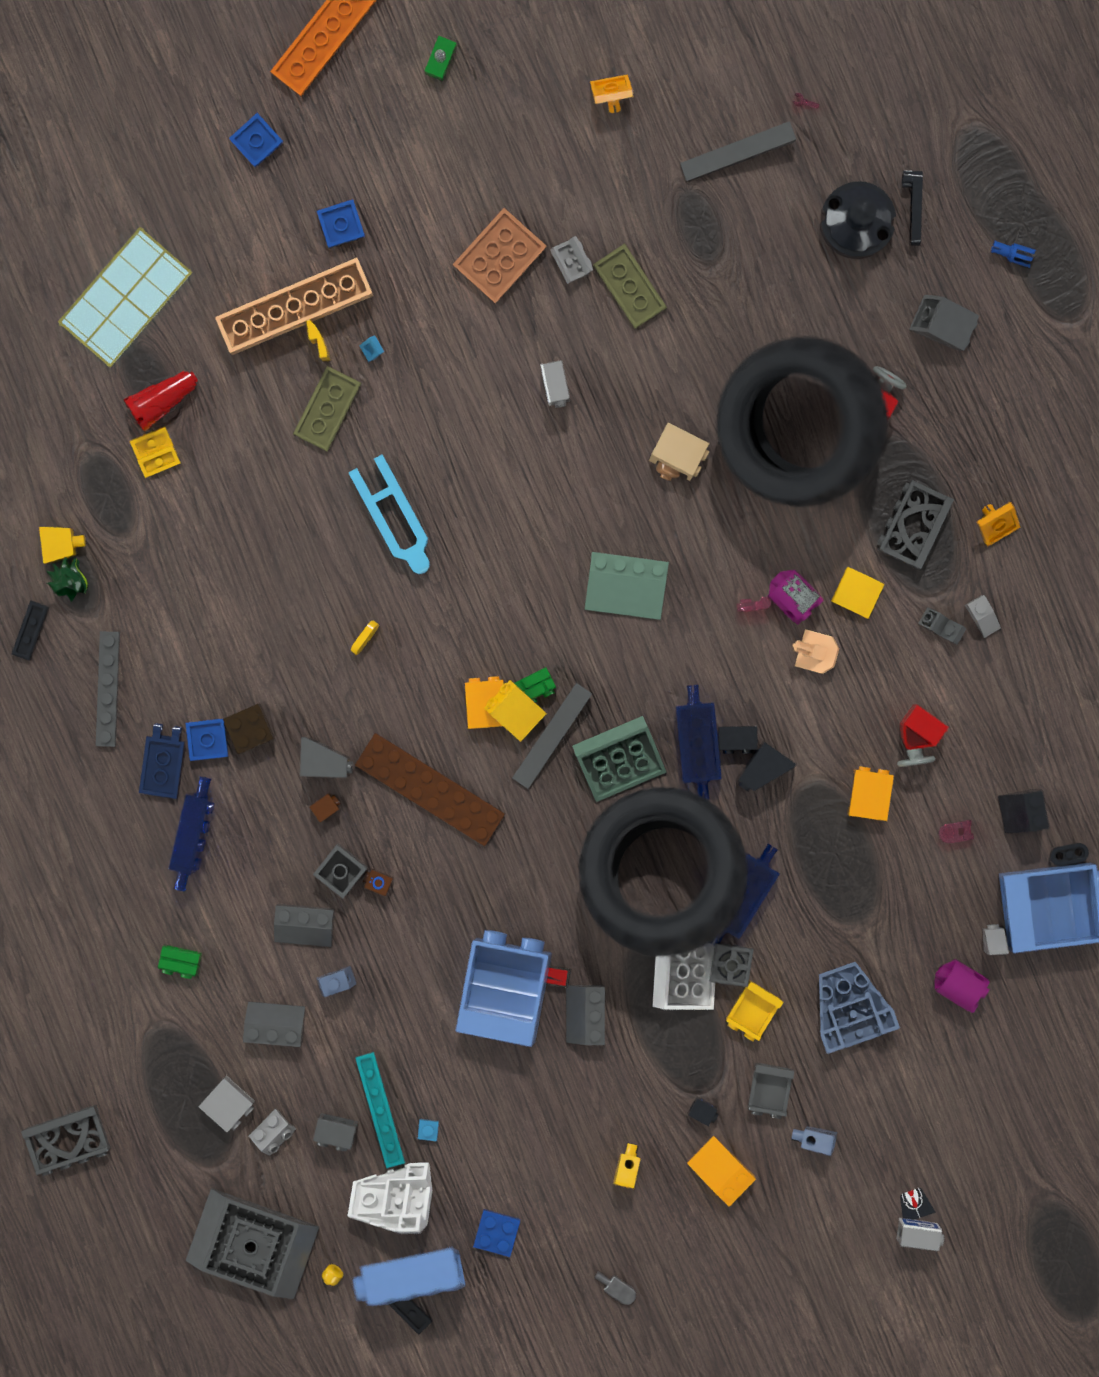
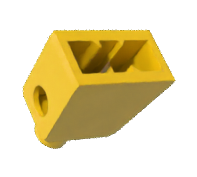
[39,527,86,564]
[613,1143,640,1189]

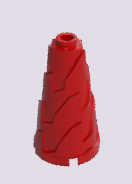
[123,371,198,432]

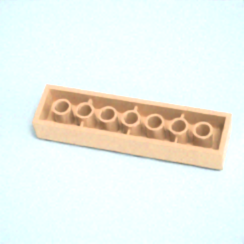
[215,258,373,355]

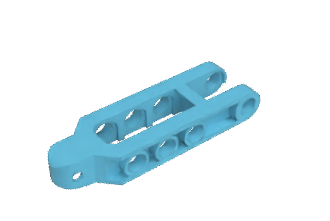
[349,454,430,574]

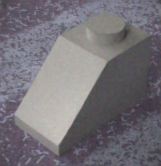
[965,595,1001,638]
[982,924,1008,955]

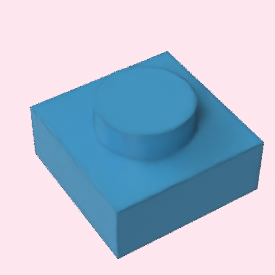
[359,335,384,362]
[418,1119,439,1141]

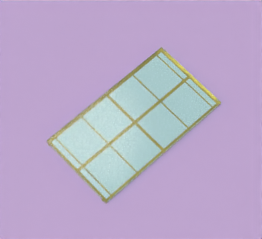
[58,227,193,368]

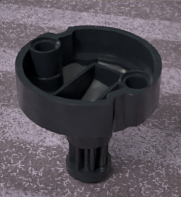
[820,181,896,259]

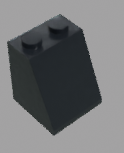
[736,741,797,791]
[998,789,1050,833]

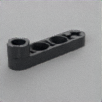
[902,170,923,246]

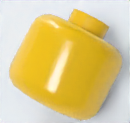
[322,1264,343,1286]

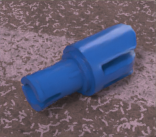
[991,240,1036,268]

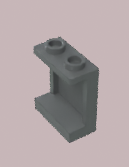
[747,1062,794,1119]

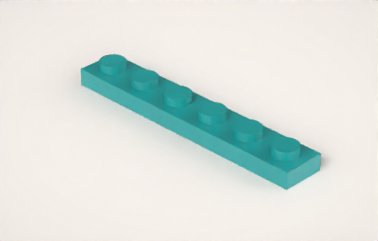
[355,1052,405,1168]

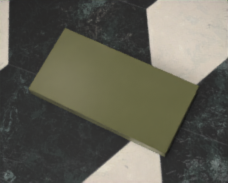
[593,244,667,329]
[293,366,362,452]

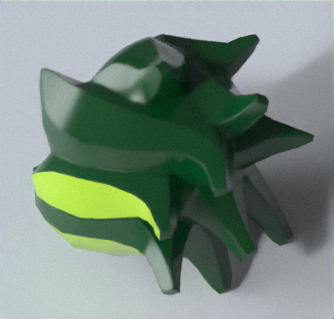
[46,557,88,602]

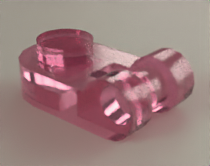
[736,597,771,612]
[938,820,974,843]

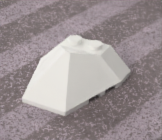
[348,1163,432,1233]

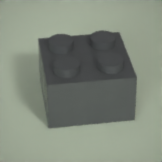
[313,843,368,898]
[313,1113,358,1151]

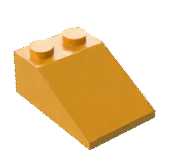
[687,1136,756,1207]

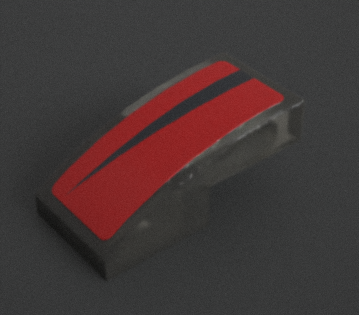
[546,965,571,988]

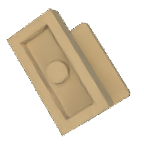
[649,423,709,481]

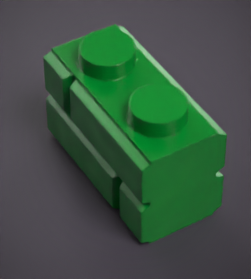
[514,667,557,702]
[158,945,202,979]

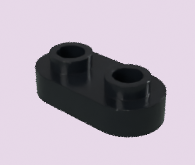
[1050,843,1089,866]

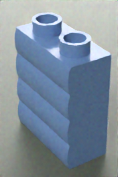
[999,862,1099,953]
[456,930,552,1047]
[354,1248,466,1305]

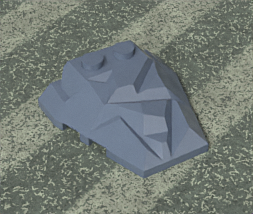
[819,962,900,1054]

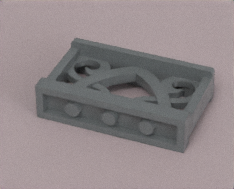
[877,480,954,570]
[21,1104,111,1176]

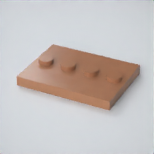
[453,208,547,304]

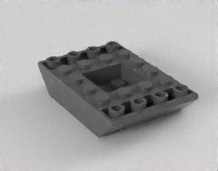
[186,1188,319,1299]

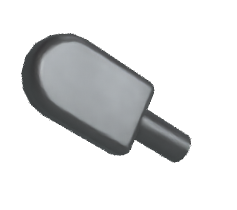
[594,1271,636,1305]

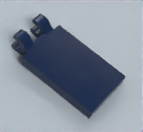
[139,723,185,799]

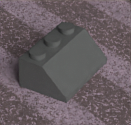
[274,904,335,947]
[566,985,605,1045]
[243,1001,305,1047]

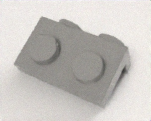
[550,236,593,284]
[249,1109,296,1156]

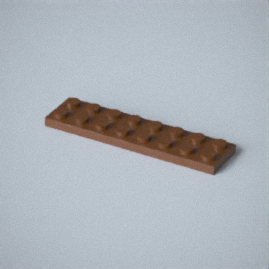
[355,733,505,846]

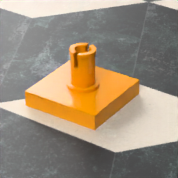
[590,74,633,113]
[977,502,1021,547]

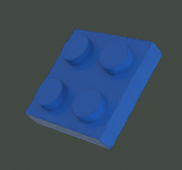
[229,113,283,168]
[317,199,365,248]
[185,718,229,761]
[473,1209,520,1257]

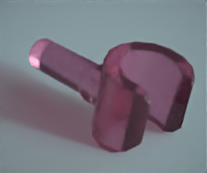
[793,93,819,109]

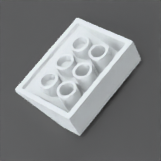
[653,937,718,1010]

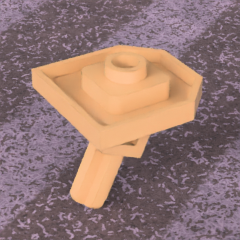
[792,629,839,674]

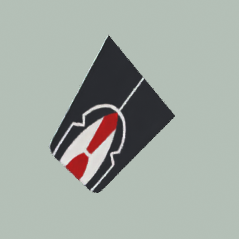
[900,1188,936,1220]

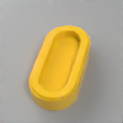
[351,620,379,655]

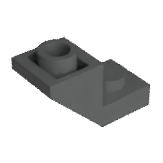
[918,607,967,645]

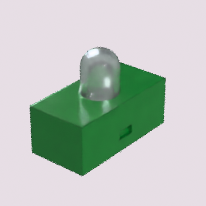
[424,36,457,81]

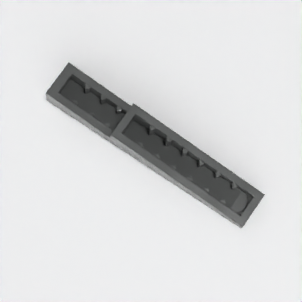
[680,121,796,182]
[513,683,592,788]

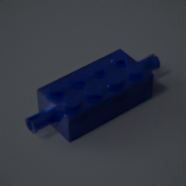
[675,685,722,800]
[168,776,215,891]
[710,844,780,946]

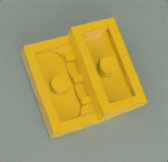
[306,320,330,362]
[130,426,181,478]
[831,567,884,619]

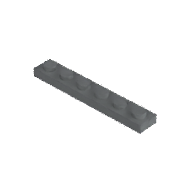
[96,631,120,747]

